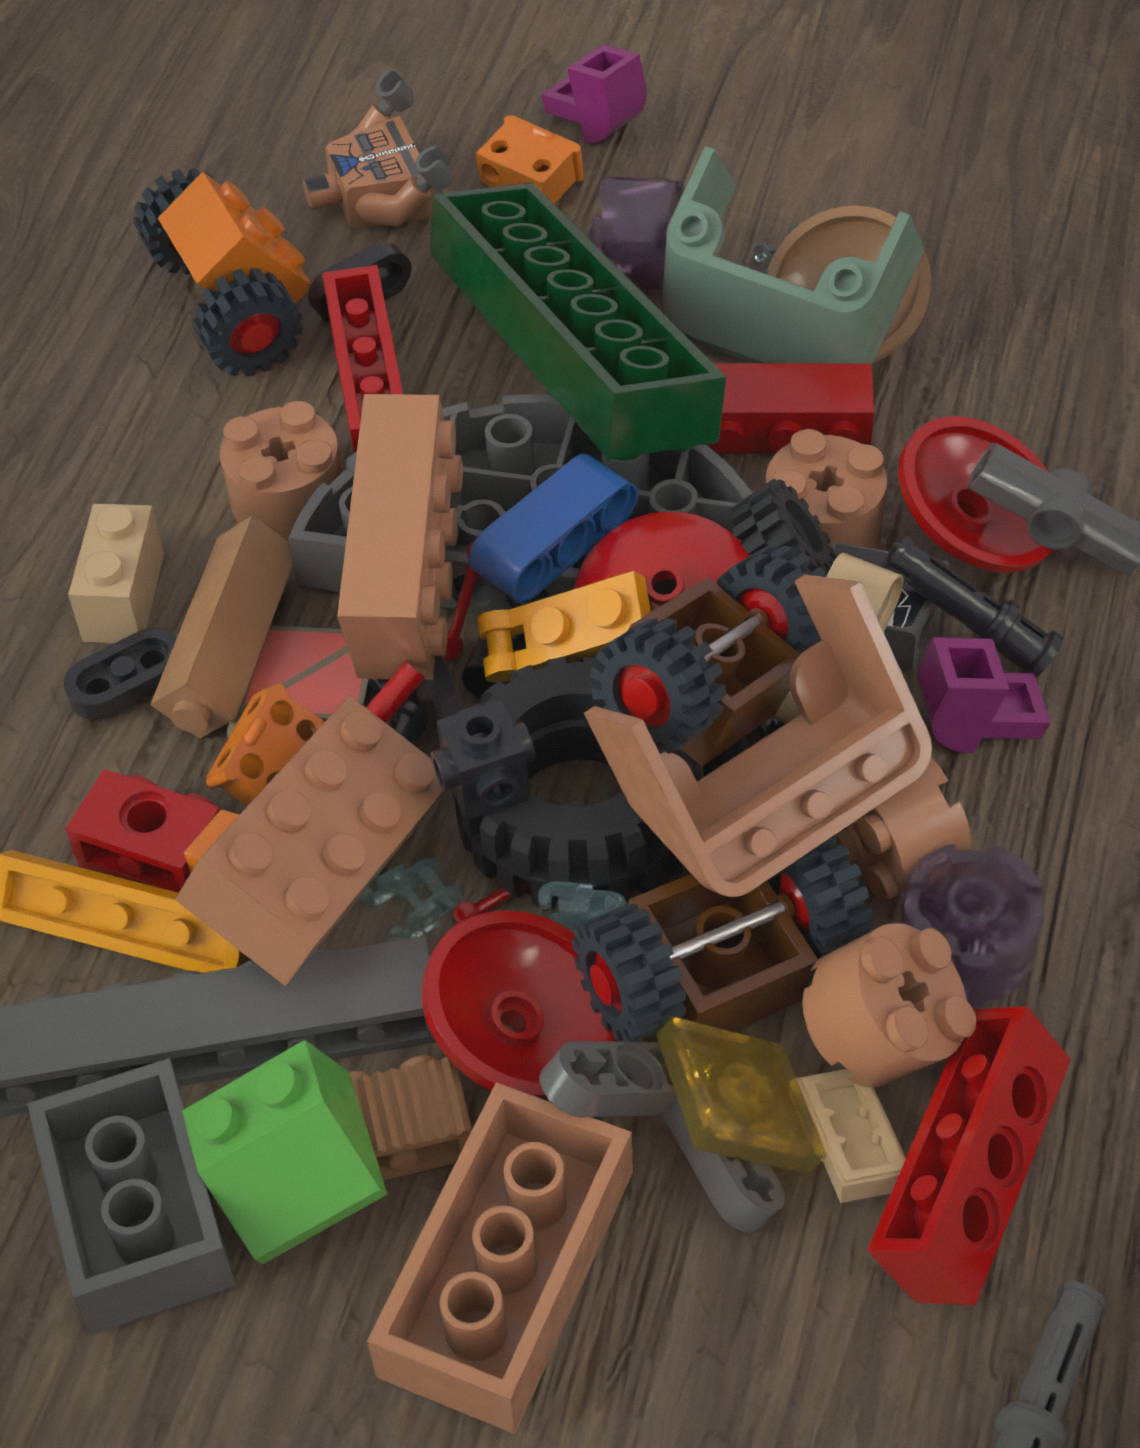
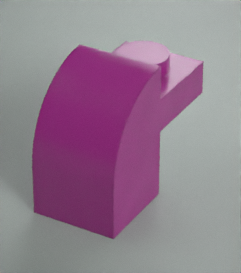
[541,44,647,143]
[917,637,1051,754]

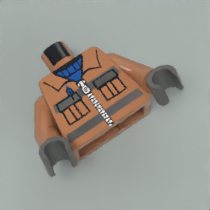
[303,70,452,229]

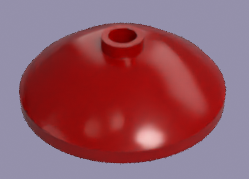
[898,416,1054,573]
[574,512,750,657]
[421,910,623,1101]

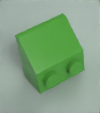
[182,1040,388,1264]

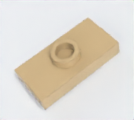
[795,1069,906,1203]

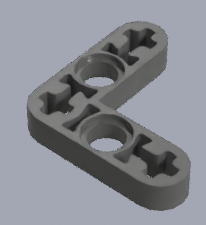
[539,1041,785,1233]

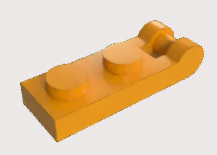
[477,571,651,682]

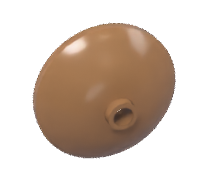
[766,206,931,363]

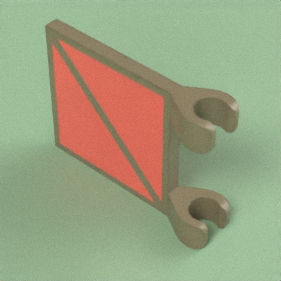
[227,626,370,738]

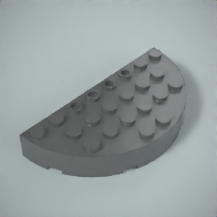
[288,394,752,613]

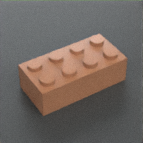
[337,394,463,680]
[175,695,444,987]
[367,1082,633,1434]

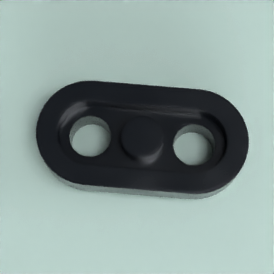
[308,242,412,323]
[64,628,177,720]

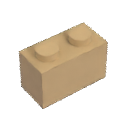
[68,503,164,643]

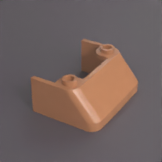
[584,575,932,897]

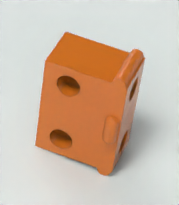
[476,115,584,204]
[206,683,325,806]

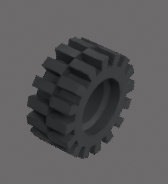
[730,479,837,574]

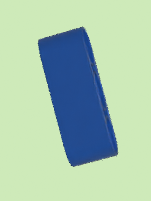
[468,453,638,603]

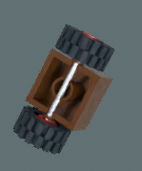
[590,546,827,767]
[572,835,872,1048]

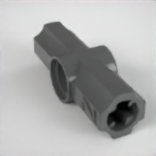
[966,442,1140,576]

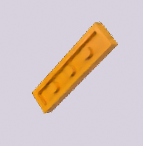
[0,850,248,973]

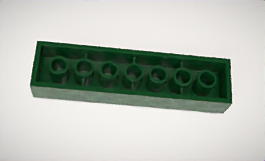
[430,183,727,461]

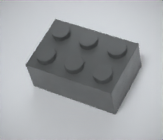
[27,1058,236,1335]

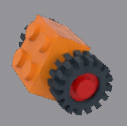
[133,168,312,377]

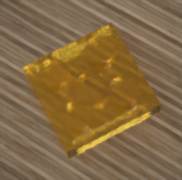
[656,1016,826,1174]

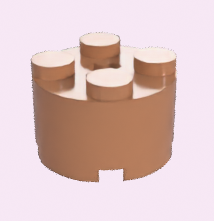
[219,401,342,540]
[766,429,887,549]
[835,757,971,902]
[802,923,976,1087]

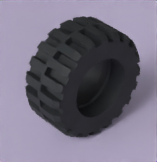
[454,656,703,911]

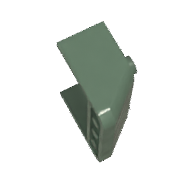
[662,146,925,366]

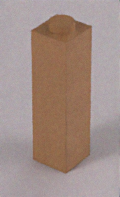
[150,515,293,739]

